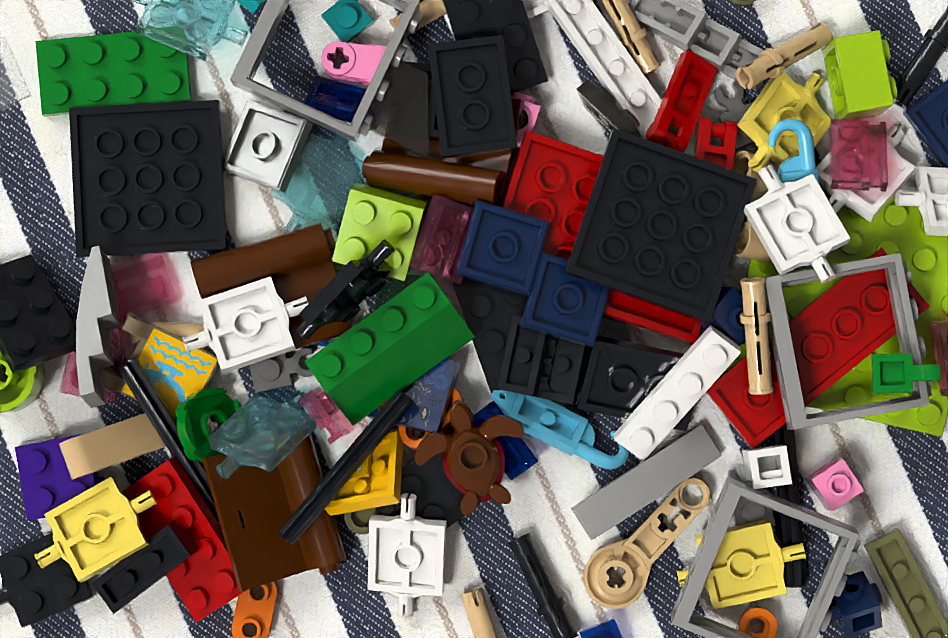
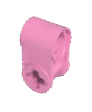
[322,41,393,88]

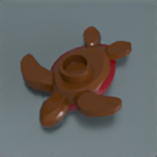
[414,400,524,516]

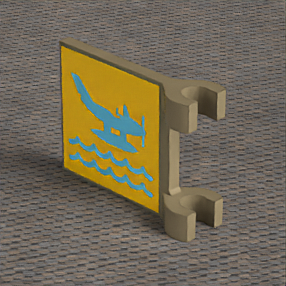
[99,311,219,419]

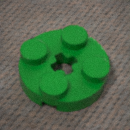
[176,387,249,463]

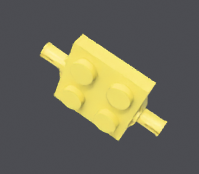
[737,72,833,172]
[35,477,157,582]
[677,518,806,610]

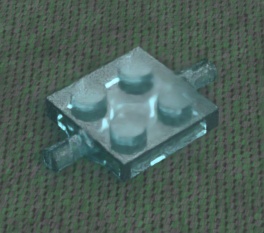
[131,0,248,61]
[269,121,364,233]
[208,390,317,479]

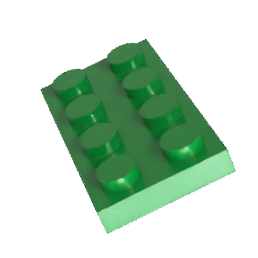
[35,27,192,117]

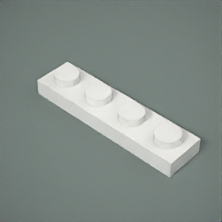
[614,325,741,461]

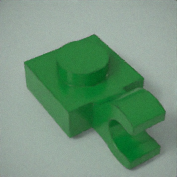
[871,353,940,394]

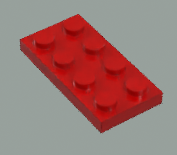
[122,456,246,623]

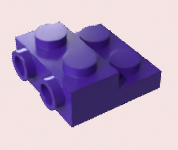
[15,434,105,521]

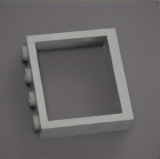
[230,0,423,142]
[765,253,932,430]
[670,477,861,638]

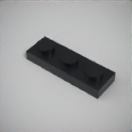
[92,520,197,614]

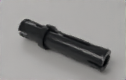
[893,6,948,109]
[508,533,578,638]

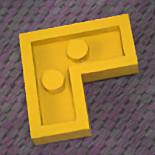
[324,431,403,516]

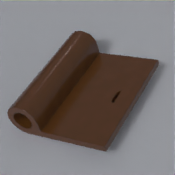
[362,96,524,206]
[190,223,352,350]
[202,429,347,592]

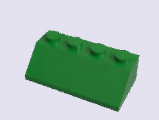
[305,272,475,426]

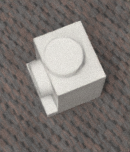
[742,445,792,489]

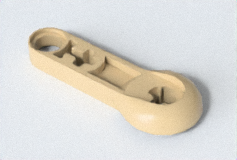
[583,478,710,609]

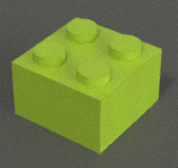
[822,30,897,123]
[332,182,428,281]

